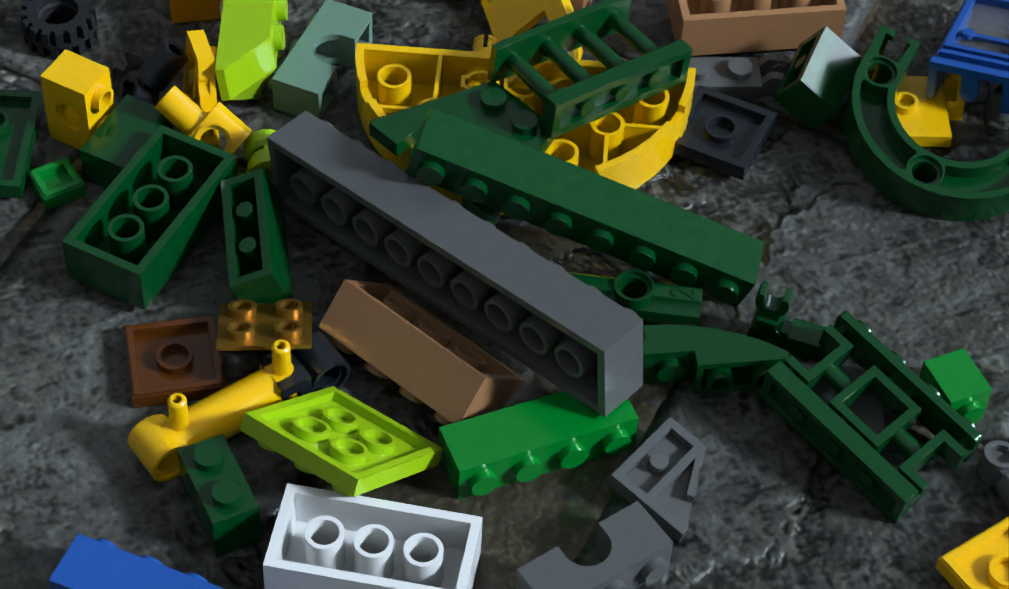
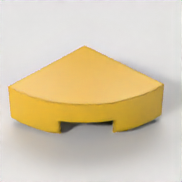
[943,73,965,121]

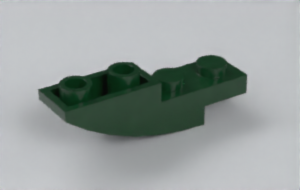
[643,324,789,394]

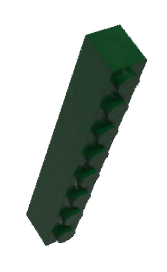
[404,107,765,306]

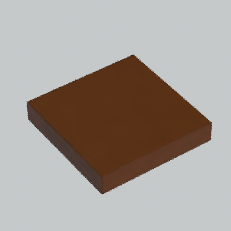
[123,314,227,409]

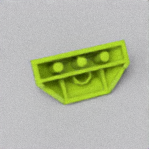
[215,0,288,101]

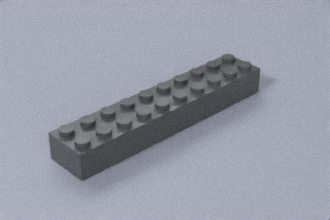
[267,110,643,417]

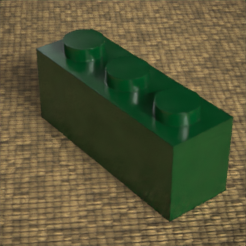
[220,168,293,303]

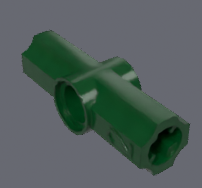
[567,270,703,326]

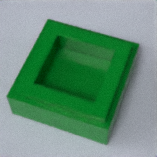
[27,157,87,210]

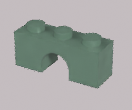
[269,0,373,120]

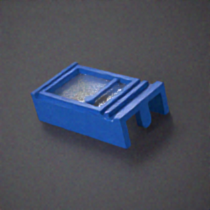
[926,0,1009,114]

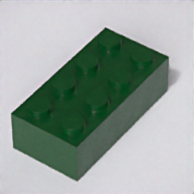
[62,125,238,310]

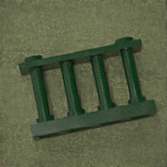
[487,0,693,139]

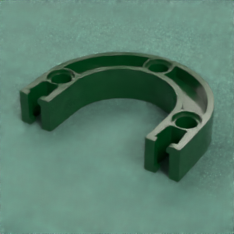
[844,25,1009,222]

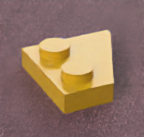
[182,29,220,148]

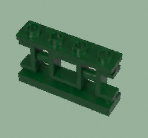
[759,311,982,524]

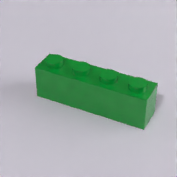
[438,391,639,500]

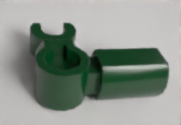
[747,281,829,361]

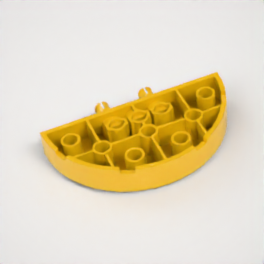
[355,34,696,215]

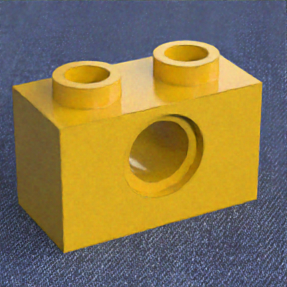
[40,49,114,150]

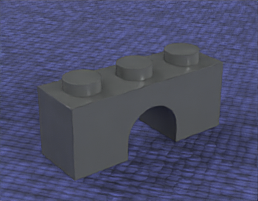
[515,501,673,589]

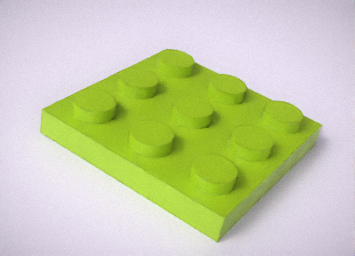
[240,386,444,497]

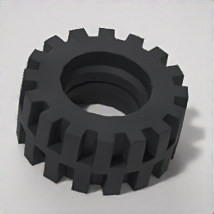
[20,0,98,60]

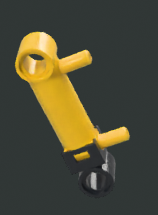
[127,332,351,482]

